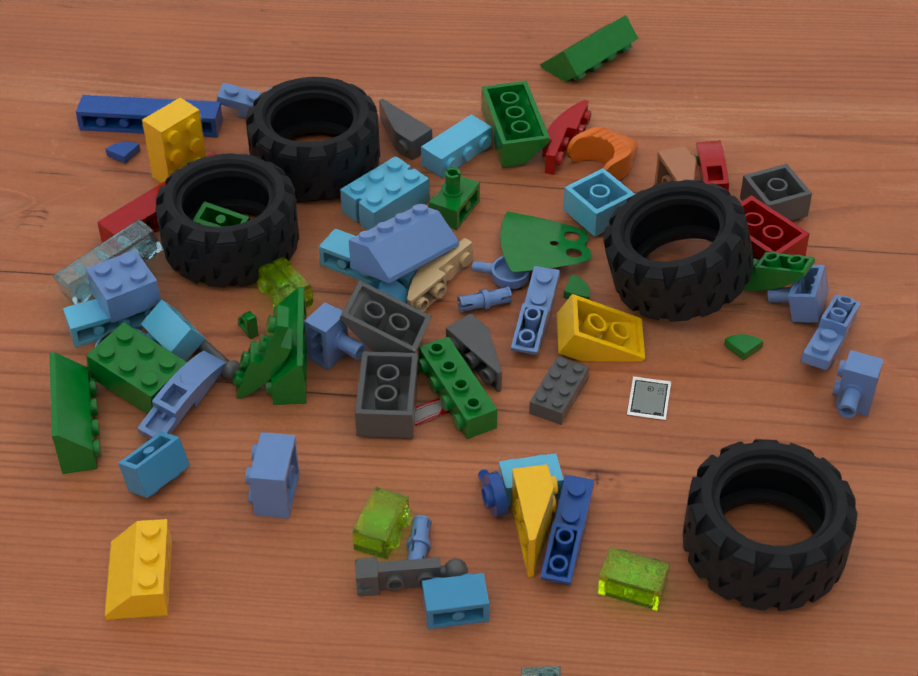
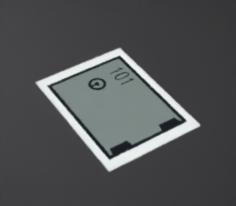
[627,376,671,420]

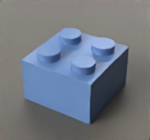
[86,250,161,323]
[245,432,300,518]

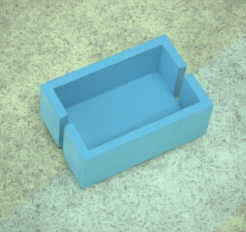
[340,156,430,230]

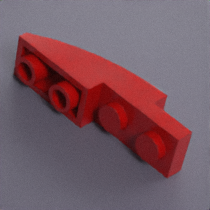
[542,100,591,175]
[696,140,729,191]

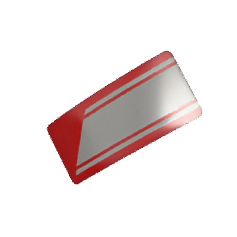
[414,398,450,426]

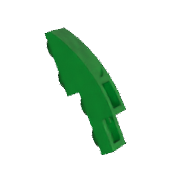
[744,252,815,291]
[232,305,292,399]

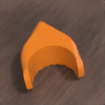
[567,127,638,181]

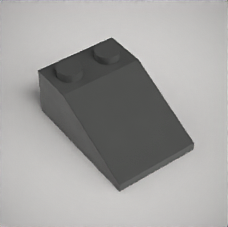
[340,280,432,353]

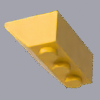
[105,519,172,620]

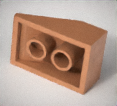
[654,145,697,185]

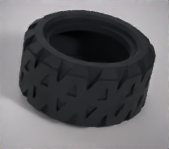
[246,77,380,201]
[155,153,299,287]
[603,180,754,322]
[683,439,858,611]

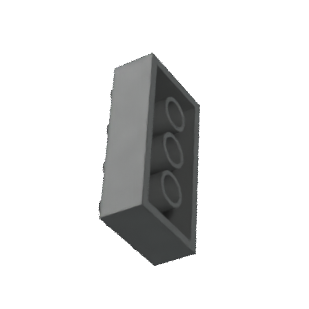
[529,356,589,425]

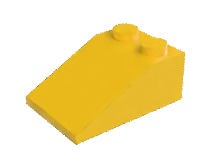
[557,294,645,362]
[511,464,558,577]

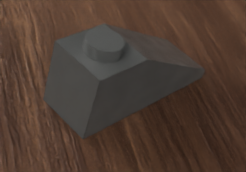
[379,99,432,161]

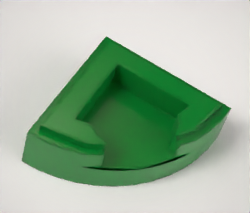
[563,274,590,300]
[238,311,259,339]
[724,334,763,360]

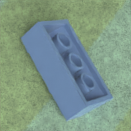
[349,204,459,283]

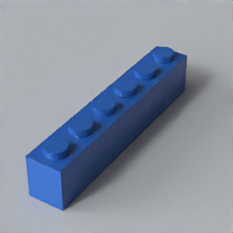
[76,95,223,138]

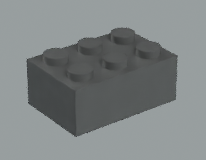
[355,351,419,438]

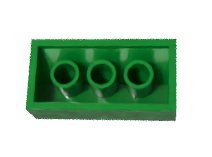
[540,15,639,82]
[481,81,550,167]
[266,287,307,405]
[49,352,102,474]

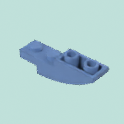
[217,83,271,118]
[511,266,560,355]
[801,294,861,371]
[137,351,227,439]

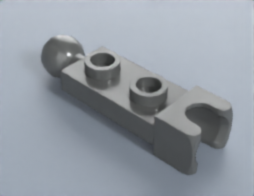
[355,557,468,596]

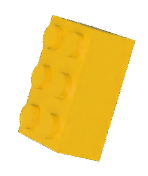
[142,98,206,183]

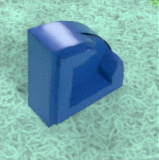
[106,142,140,163]

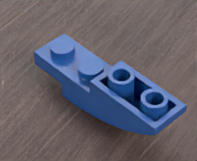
[540,474,594,585]

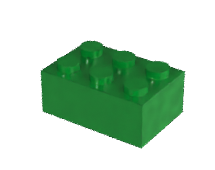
[86,322,187,414]

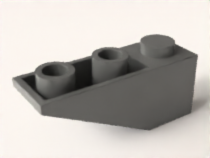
[446,313,502,392]

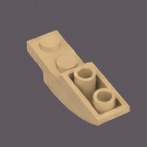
[407,238,473,312]

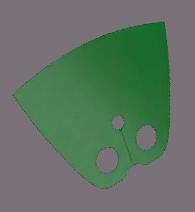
[500,212,591,272]

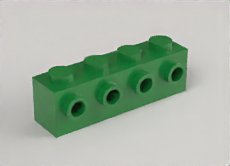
[418,337,497,439]

